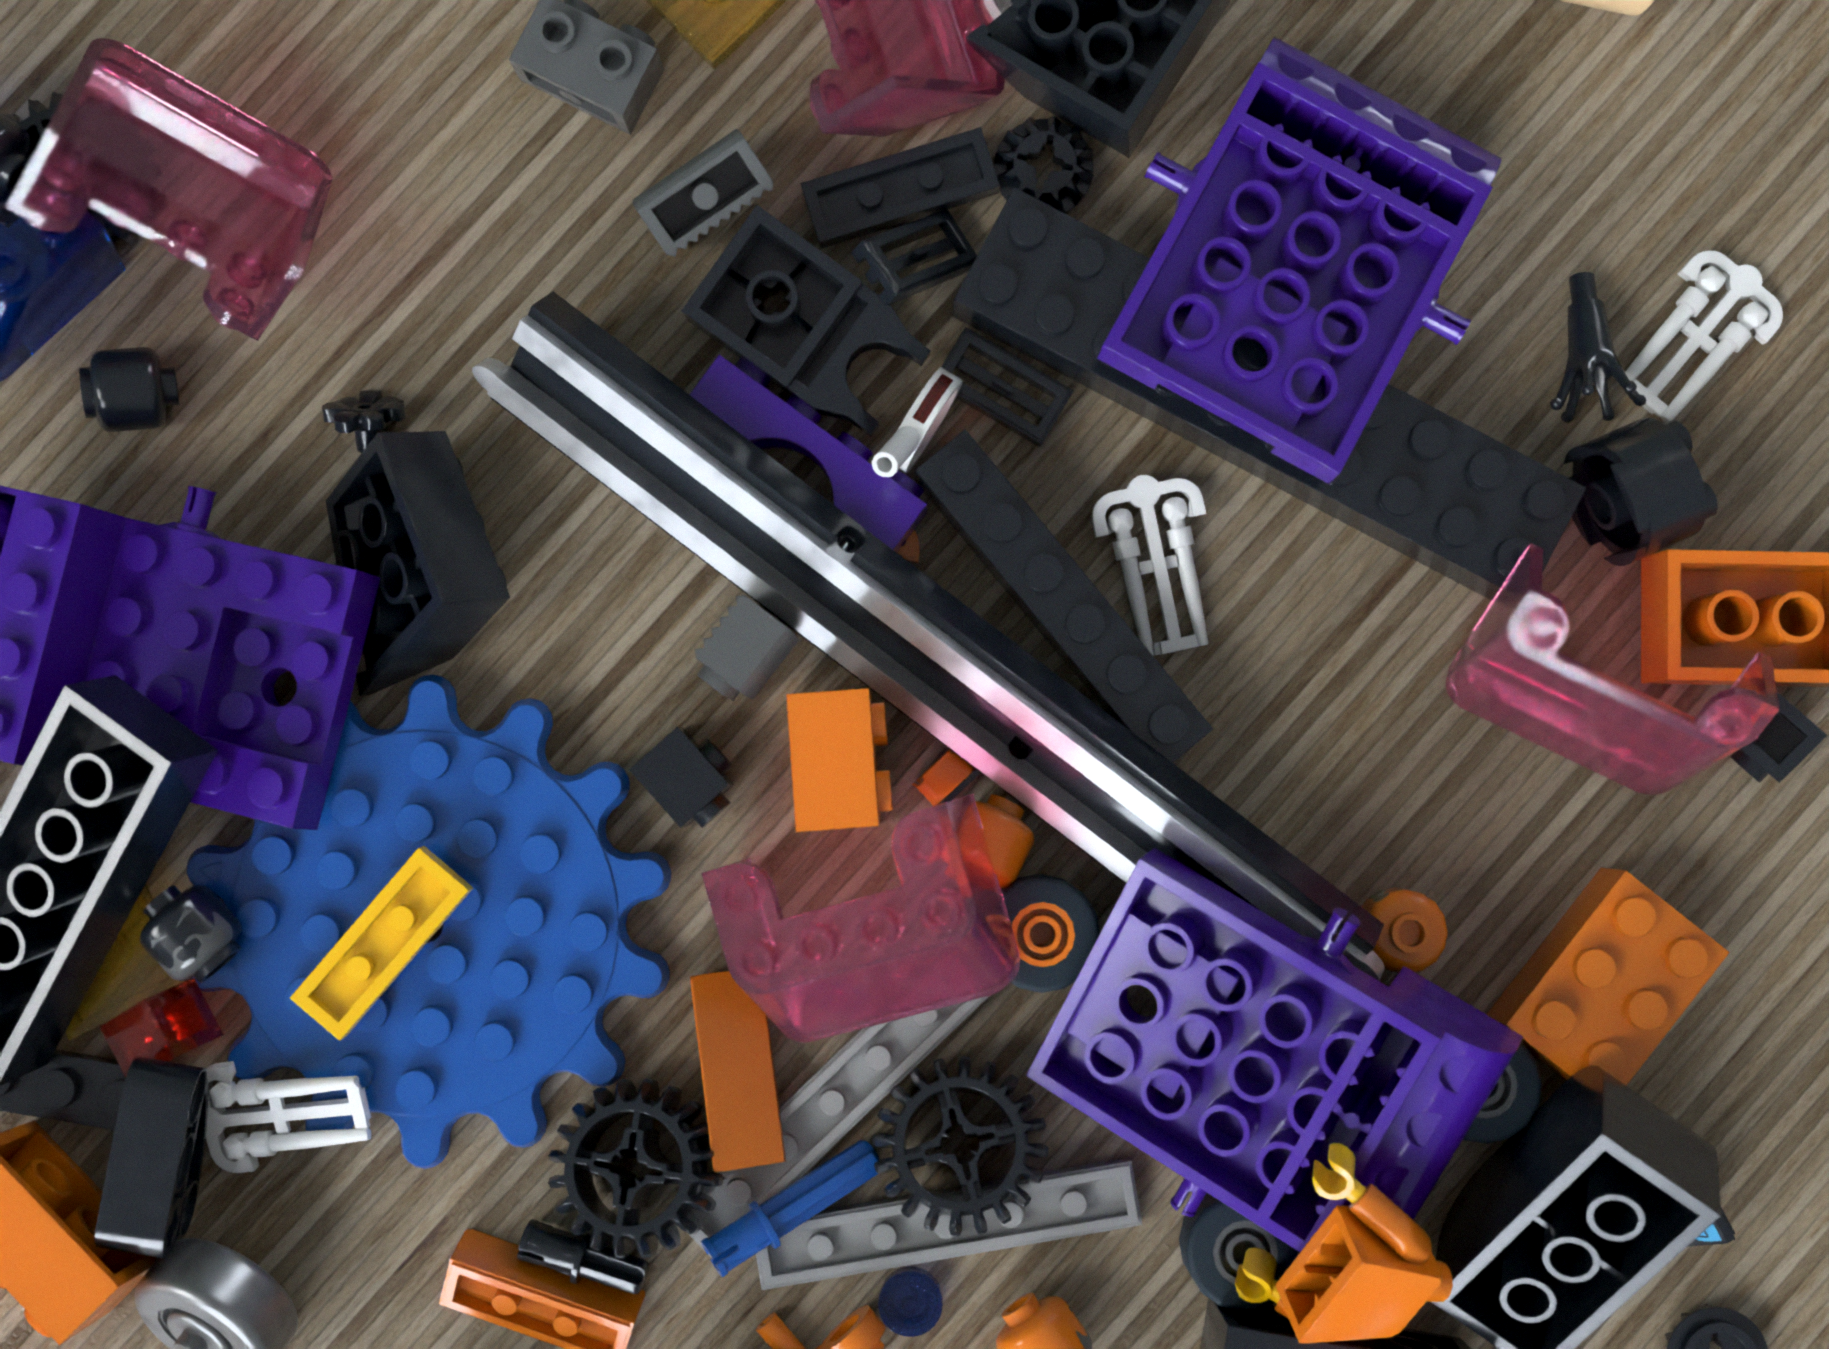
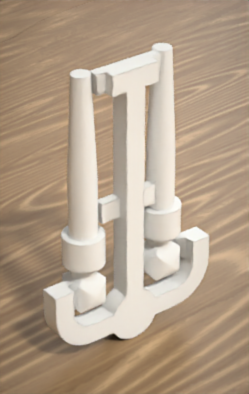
[1625,250,1783,423]
[1091,475,1208,656]
[206,1061,372,1173]

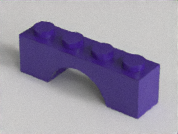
[689,354,927,553]

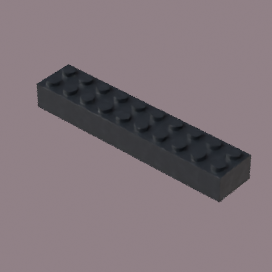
[952,187,1586,608]

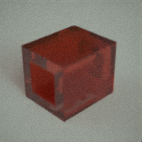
[100,978,224,1077]

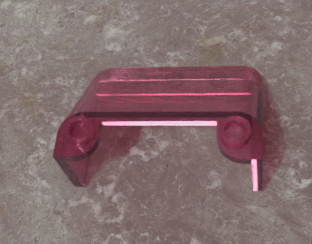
[1446,543,1779,795]

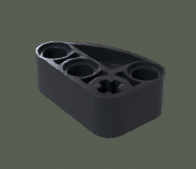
[95,1056,208,1258]

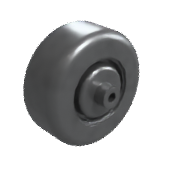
[134,1238,298,1349]

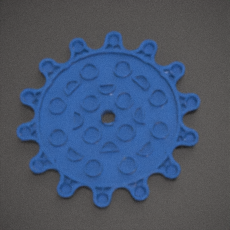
[186,674,671,1169]

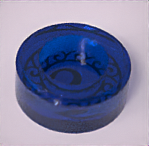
[878,1266,943,1337]

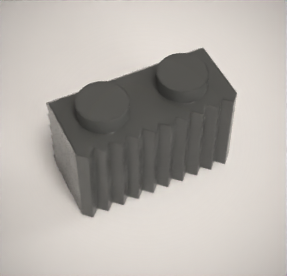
[633,129,773,257]
[695,595,799,701]

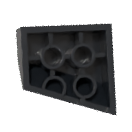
[965,0,1230,158]
[325,431,510,696]

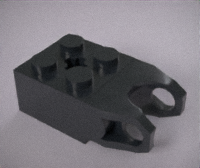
[681,205,931,436]

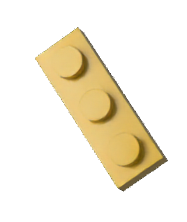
[290,846,473,1041]

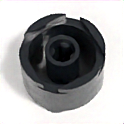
[1563,418,1718,566]

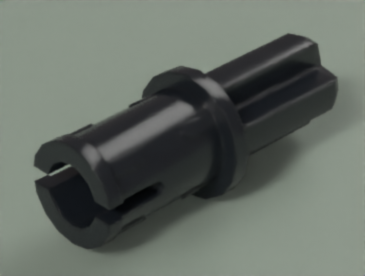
[517,1219,649,1294]

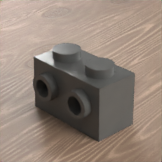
[509,0,664,135]

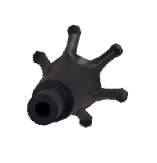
[1550,272,1646,423]

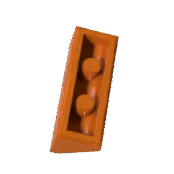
[690,968,786,1173]
[439,1229,645,1349]

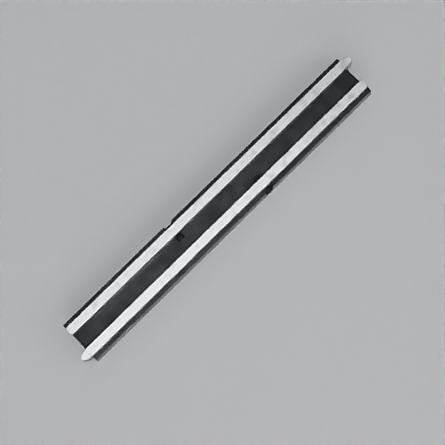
[472,291,1385,981]

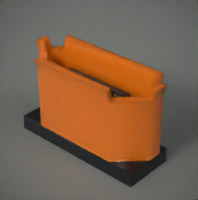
[912,749,980,812]

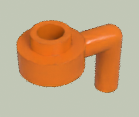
[756,1305,886,1349]

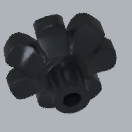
[322,390,406,453]

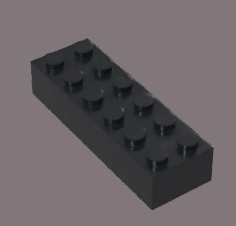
[0,675,218,1086]

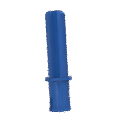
[701,1140,880,1278]

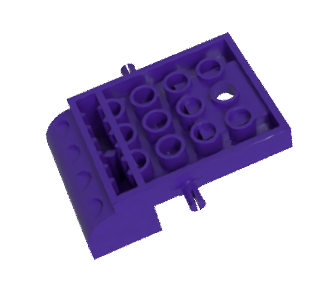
[1097,37,1502,484]
[0,486,381,830]
[1026,848,1523,1252]

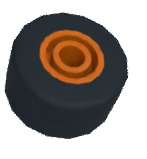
[982,874,1100,993]

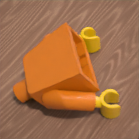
[1235,1143,1453,1343]

